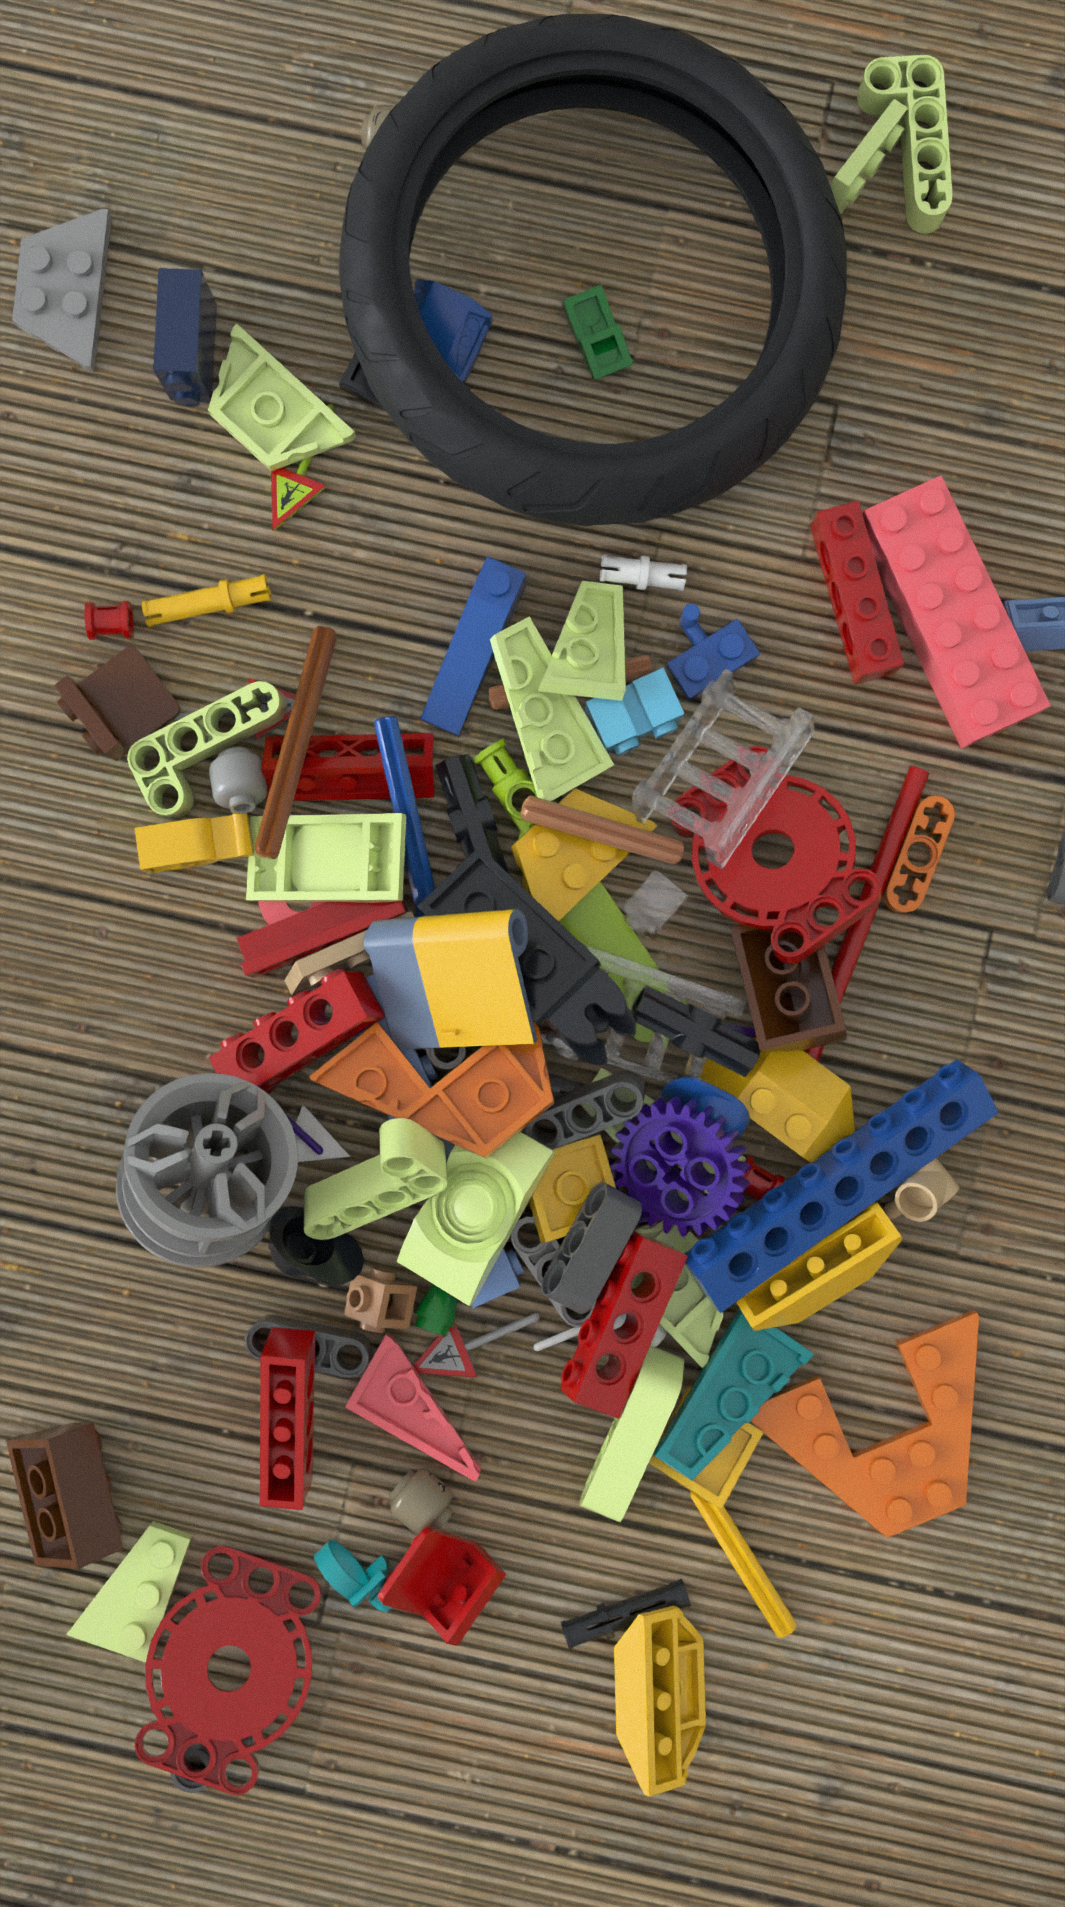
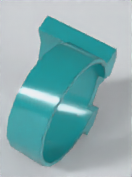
[314,1539,392,1613]

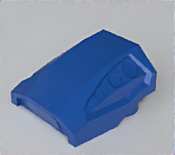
[414,279,493,384]

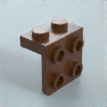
[54,647,181,761]

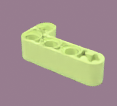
[857,55,953,234]
[127,681,287,818]
[304,1118,447,1240]
[579,1346,684,1522]

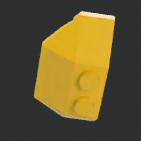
[695,1038,855,1163]
[736,1202,903,1331]
[614,1606,706,1797]

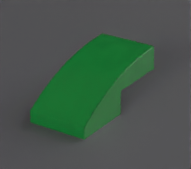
[561,284,633,381]

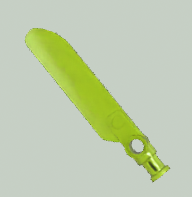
[472,738,668,1043]

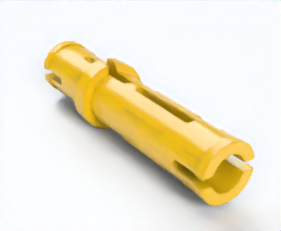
[142,574,272,628]

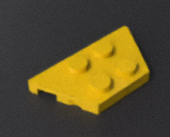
[511,788,657,921]

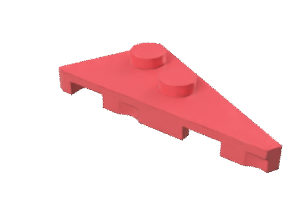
[345,1332,481,1482]

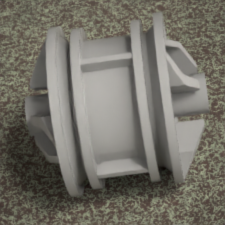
[116,1073,298,1267]

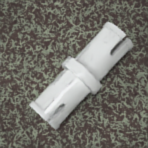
[600,554,687,591]

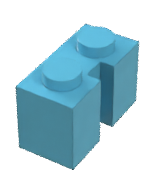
[585,667,684,756]

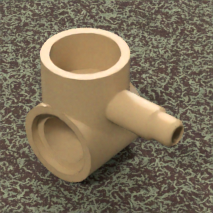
[882,1158,960,1222]

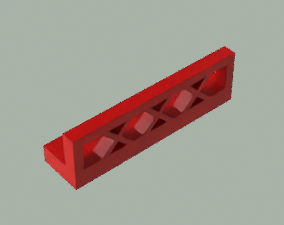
[261,733,435,801]
[236,899,409,978]

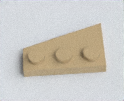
[284,911,414,995]

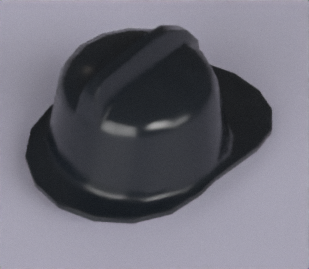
[268,1206,364,1285]

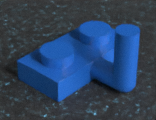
[666,603,760,701]

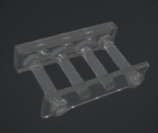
[632,669,814,869]
[545,943,747,1083]

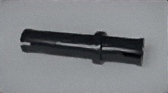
[561,1579,691,1649]

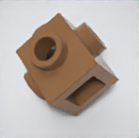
[344,1267,417,1333]

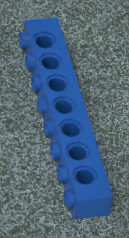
[684,1059,999,1313]

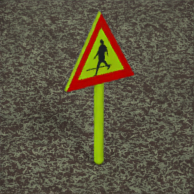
[271,404,334,532]

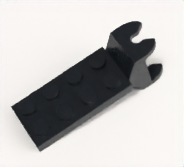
[417,846,637,1065]

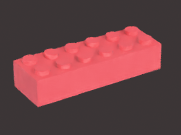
[862,475,1051,749]

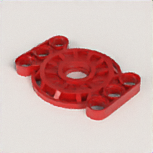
[669,746,881,964]
[134,1545,322,1795]

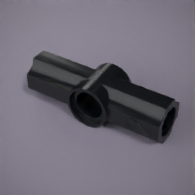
[435,754,509,874]
[631,984,760,1077]

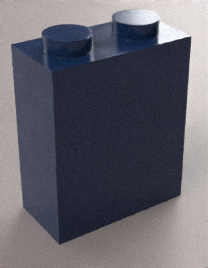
[153,268,217,407]

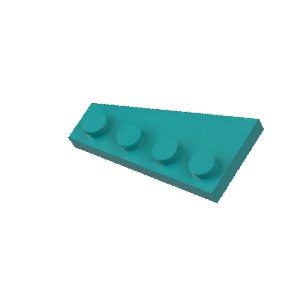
[652,1308,815,1480]

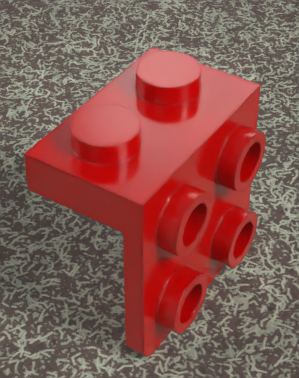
[378,1527,506,1646]

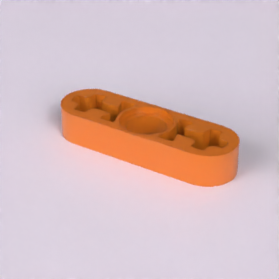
[883,796,955,913]

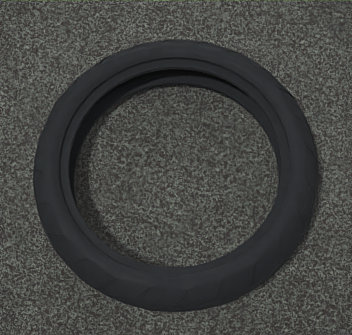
[339,14,847,526]

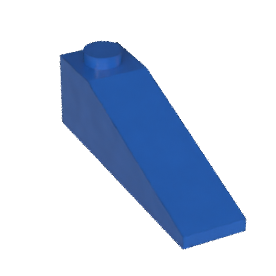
[420,556,526,737]

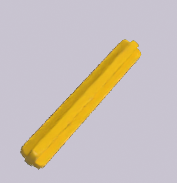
[690,1491,797,1638]

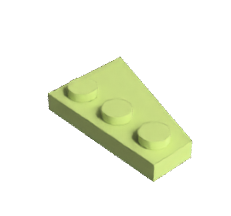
[66,1521,193,1662]

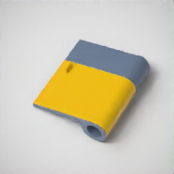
[364,909,537,1049]

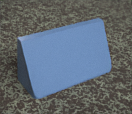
[1003,597,1065,651]

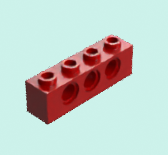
[810,501,904,685]
[208,968,386,1092]
[560,1231,688,1419]
[259,1327,315,1510]

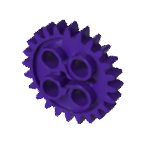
[611,1096,750,1237]

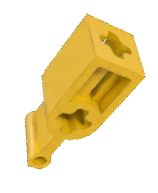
[134,813,254,874]

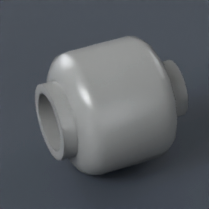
[209,747,268,814]

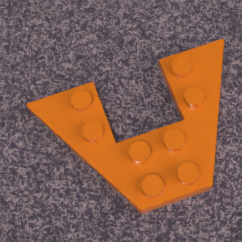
[309,1022,555,1159]
[750,1310,979,1538]

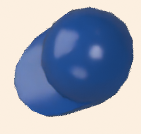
[661,1077,750,1142]

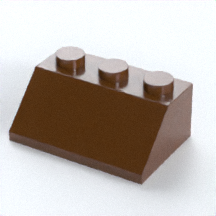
[730,912,847,1052]
[6,1422,123,1569]

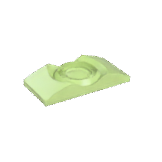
[246,813,406,903]
[397,1131,556,1306]

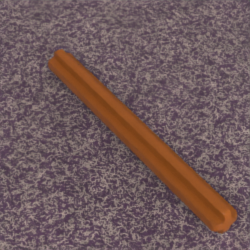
[254,626,337,859]

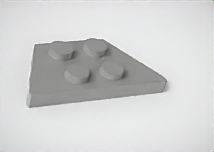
[12,209,112,372]

